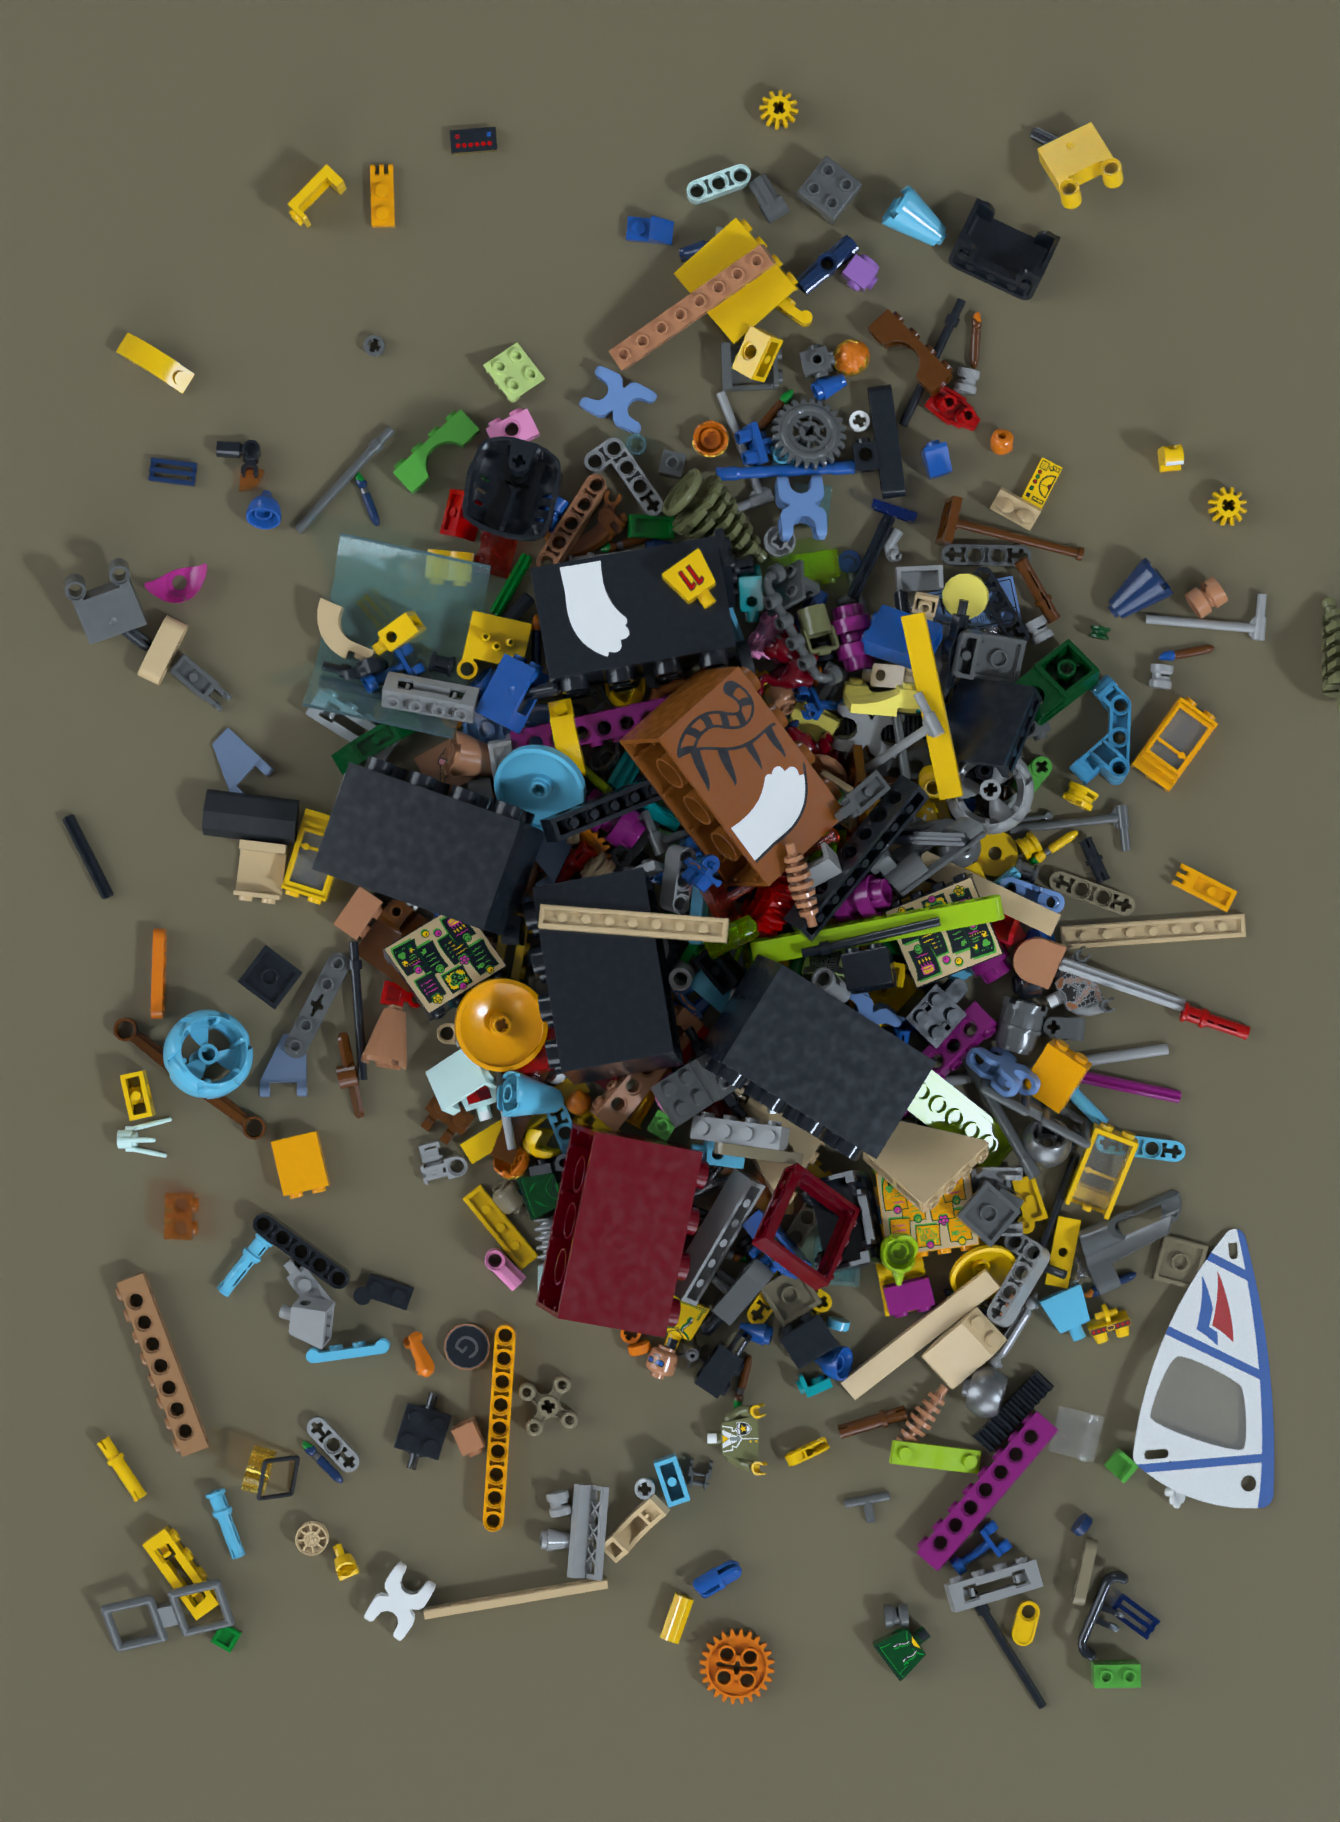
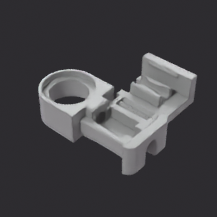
[418,1139,468,1185]

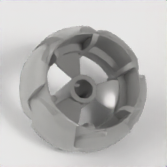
[946,757,1034,835]

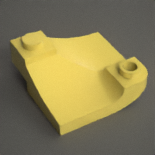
[843,677,920,717]

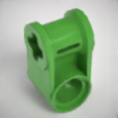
[1010,756,1052,793]

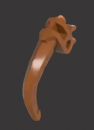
[543,490,628,556]

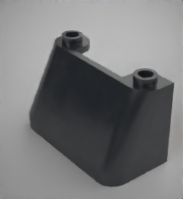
[948,198,1061,300]
[801,1170,883,1273]

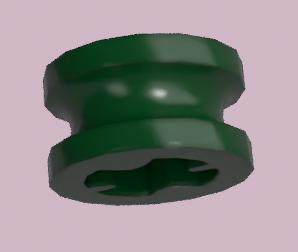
[1088,625,1111,641]

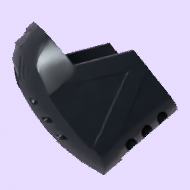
[463,436,562,541]

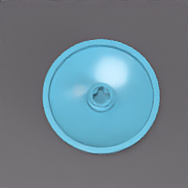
[494,744,586,831]

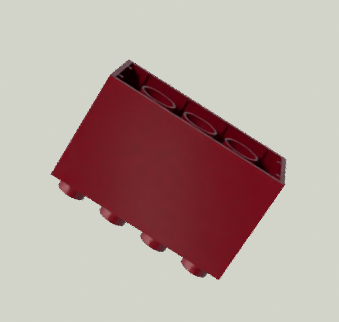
[536,1123,709,1337]

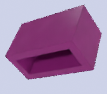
[882,1275,935,1318]

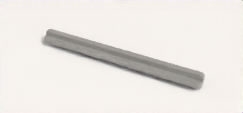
[1058,957,1186,1011]

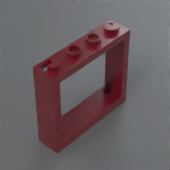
[751,1163,860,1290]

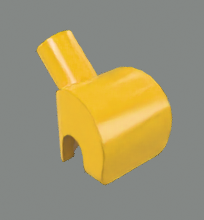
[333,1544,359,1581]

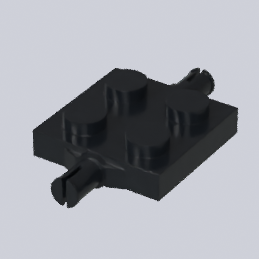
[394,1392,452,1470]

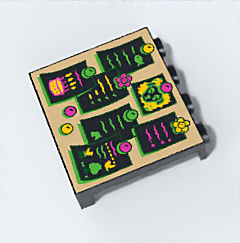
[884,872,1004,989]
[383,914,508,1022]

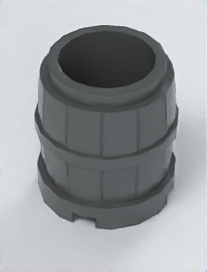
[994,994,1049,1055]

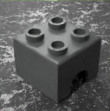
[796,155,862,226]

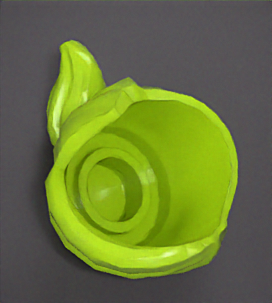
[879,1233,919,1286]

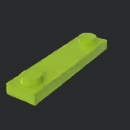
[889,1440,982,1474]

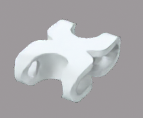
[364,1561,436,1641]

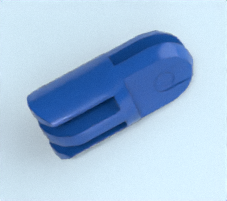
[693,1560,742,1599]

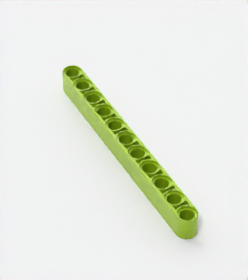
[749,894,1005,962]

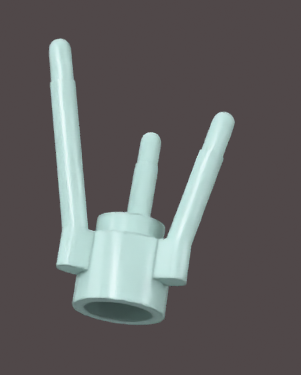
[117,1117,172,1158]

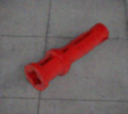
[555,840,598,883]
[1179,1002,1251,1040]

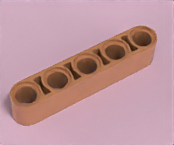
[536,474,608,567]

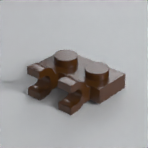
[421,1095,475,1145]

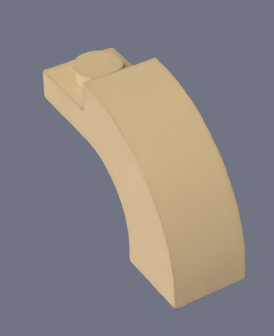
[317,598,376,661]
[604,1494,670,1563]

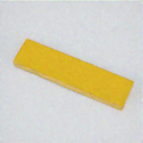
[463,1184,539,1270]

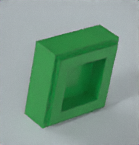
[210,1626,242,1653]

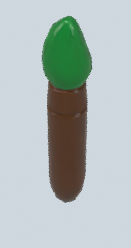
[758,389,794,432]

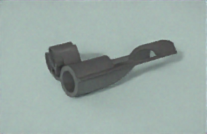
[871,817,987,896]
[1079,1190,1182,1296]

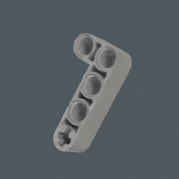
[584,438,663,516]
[987,1234,1050,1327]

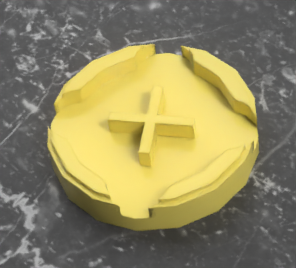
[942,573,989,619]

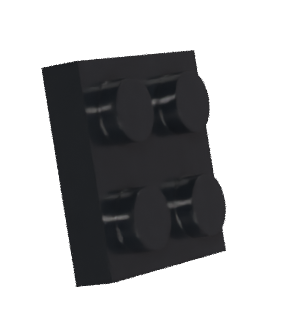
[238,945,303,1010]

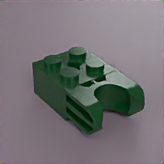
[1013,638,1100,726]

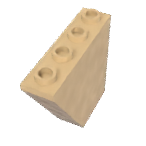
[737,1097,826,1205]
[863,1121,989,1213]

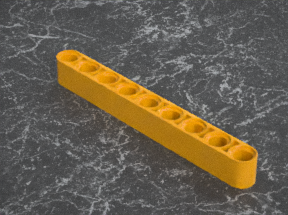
[483,1323,516,1532]

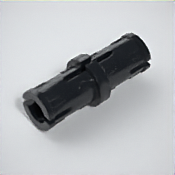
[1078,836,1111,884]

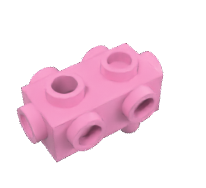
[747,610,783,665]

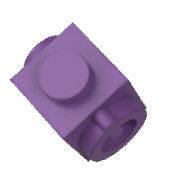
[841,254,880,292]

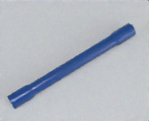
[715,460,855,481]

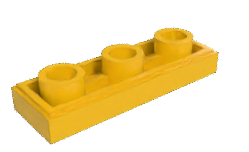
[1044,1216,1081,1289]

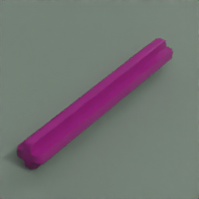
[1081,1072,1181,1103]

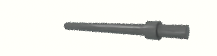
[294,426,395,534]

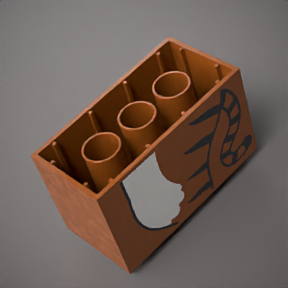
[619,666,842,886]

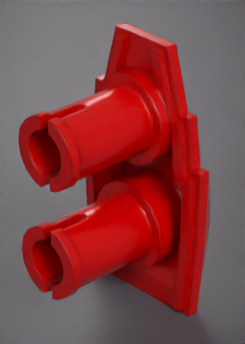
[924,386,981,431]

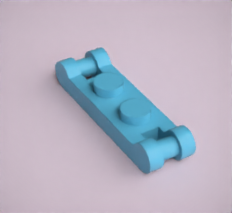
[306,1338,390,1363]

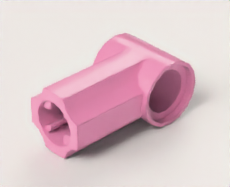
[485,1247,526,1291]

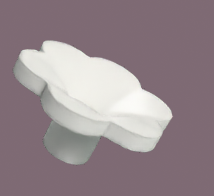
[1165,1487,1186,1509]

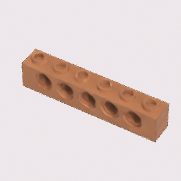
[590,1004,704,1132]

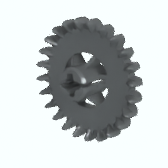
[771,398,847,471]

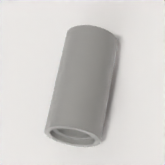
[669,959,696,991]
[812,967,851,1003]

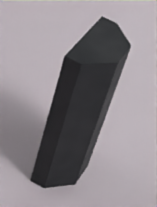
[202,789,300,846]

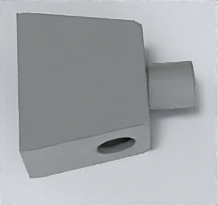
[279,1296,335,1349]

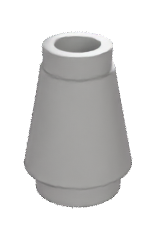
[540,1528,570,1551]

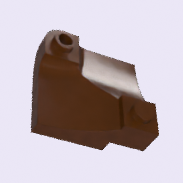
[358,900,429,993]

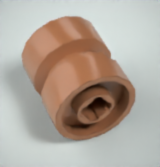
[1185,577,1228,619]

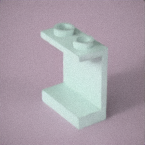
[426,1049,498,1115]

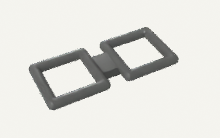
[980,1077,1091,1148]
[100,1579,235,1652]

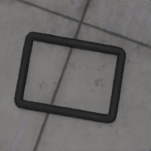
[257,1455,300,1501]

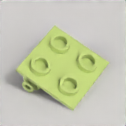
[483,342,545,403]

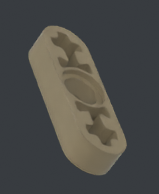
[1072,1538,1098,1606]

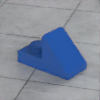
[626,216,674,245]

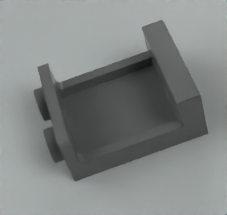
[721,342,783,392]

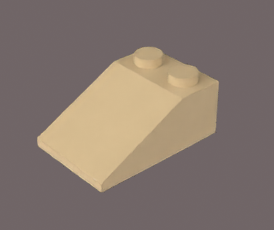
[921,1307,1007,1389]

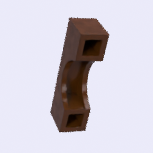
[868,309,953,397]

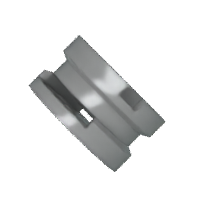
[763,525,796,559]

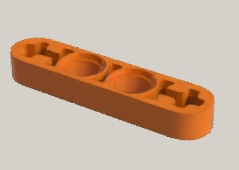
[151,928,167,1019]

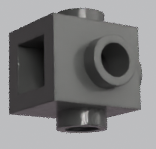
[799,344,836,379]

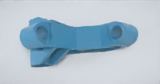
[1069,675,1131,785]

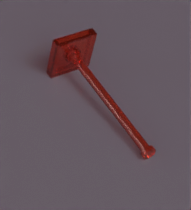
[699,828,840,926]

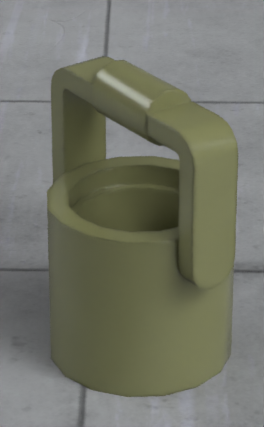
[796,603,839,656]

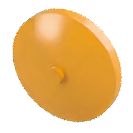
[454,978,548,1072]

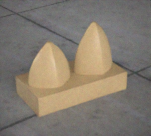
[990,487,1042,531]

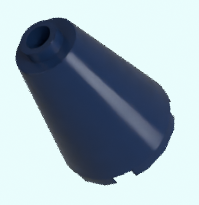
[1108,557,1174,619]

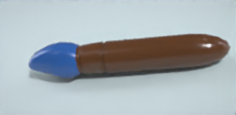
[1159,645,1215,661]

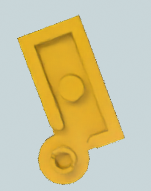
[1011,1175,1048,1234]

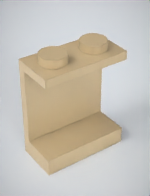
[233,839,288,904]

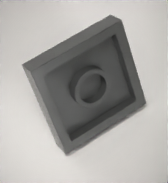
[955,1181,1021,1247]

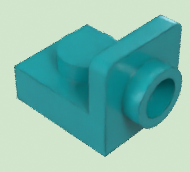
[796,1373,833,1398]

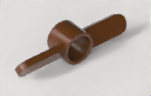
[336,1032,364,1118]

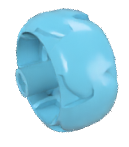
[163,1009,253,1099]

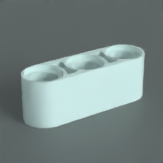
[686,164,751,205]

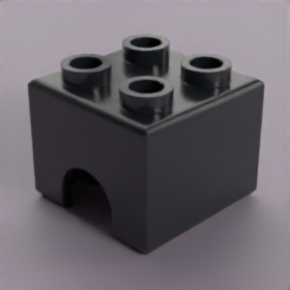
[841,943,898,995]
[779,1310,838,1369]

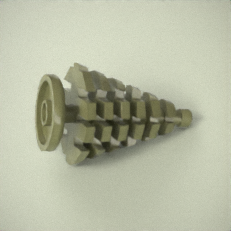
[662,468,769,563]
[1321,597,1340,712]

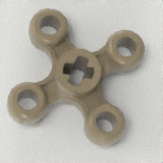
[518,1375,579,1436]

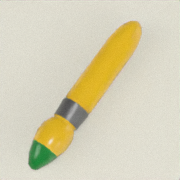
[1030,830,1078,864]

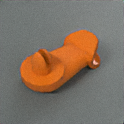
[403,1331,435,1377]

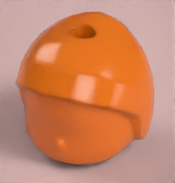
[990,428,1014,455]
[566,1089,591,1116]

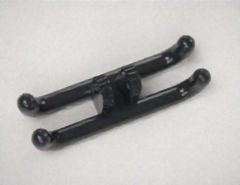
[1077,1571,1129,1661]

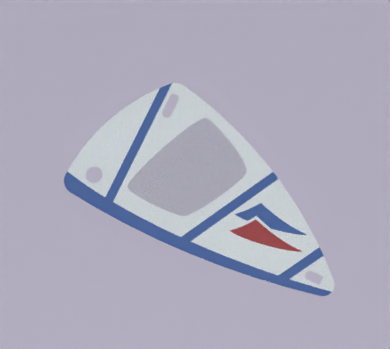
[1133,1229,1274,1508]

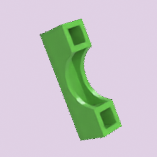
[393,409,480,495]

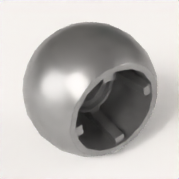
[1021,1117,1072,1168]
[962,1367,1008,1418]

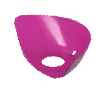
[144,563,207,603]

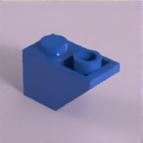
[921,440,953,480]

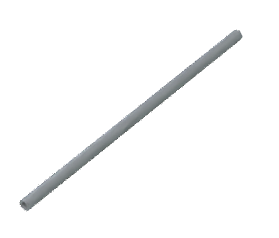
[945,1043,1169,1086]

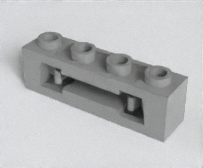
[381,671,480,723]
[305,690,400,762]
[944,1556,1044,1613]

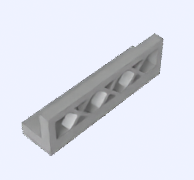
[567,1484,609,1581]

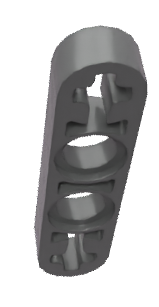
[941,544,1032,567]

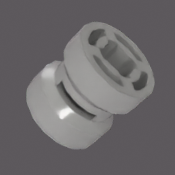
[953,367,981,396]
[1024,614,1054,646]
[1148,664,1174,690]
[546,1489,572,1518]

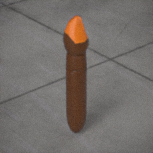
[970,312,982,369]

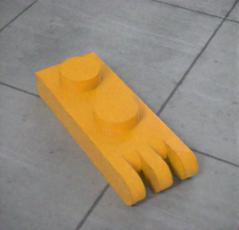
[370,164,395,228]
[1171,863,1237,912]

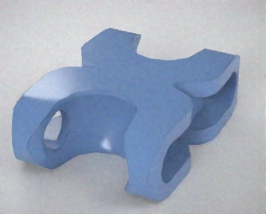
[578,366,657,435]
[775,475,827,542]
[999,877,1065,913]
[849,992,903,1027]
[966,1047,1041,1097]

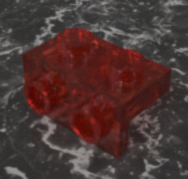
[474,531,518,579]

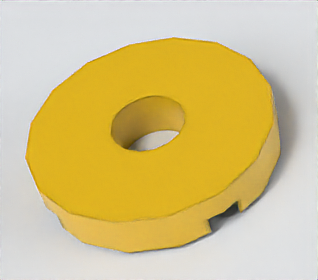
[977,832,1018,876]

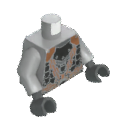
[1045,946,1117,1016]

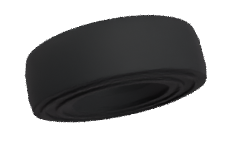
[735,640,756,675]

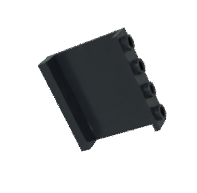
[928,678,1042,778]

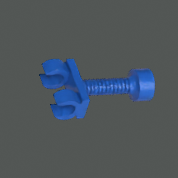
[361,643,425,693]
[794,686,844,720]
[949,1520,1013,1575]

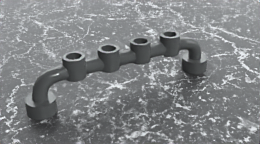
[762,563,843,686]

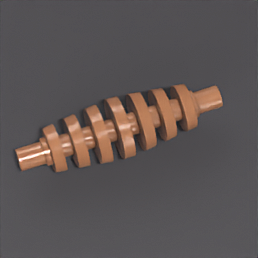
[784,842,819,928]
[896,1384,949,1442]

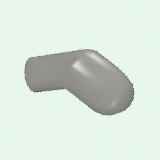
[883,527,903,563]

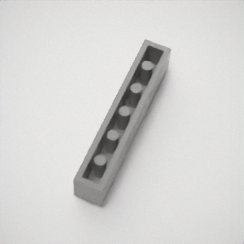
[674,1168,766,1306]

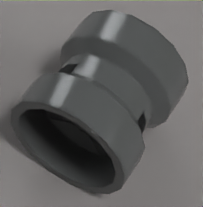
[884,1603,909,1628]

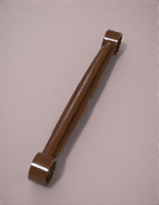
[113,1018,267,1140]

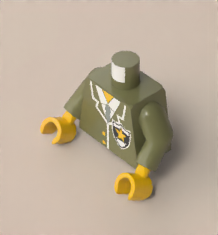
[707,1403,767,1475]

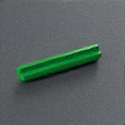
[490,553,533,617]

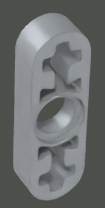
[307,1416,360,1472]

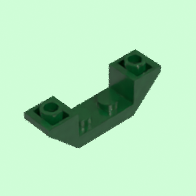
[331,711,422,775]

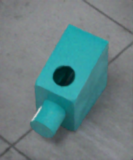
[737,565,764,622]

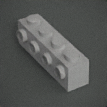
[690,1112,790,1151]

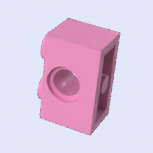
[486,408,540,441]

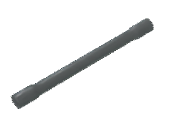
[951,1042,1041,1180]

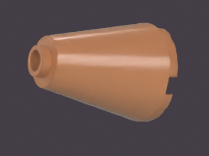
[444,730,493,776]
[361,1005,407,1070]

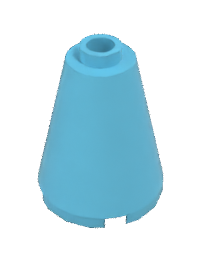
[881,185,947,246]
[496,1071,564,1117]

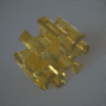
[241,1445,277,1496]

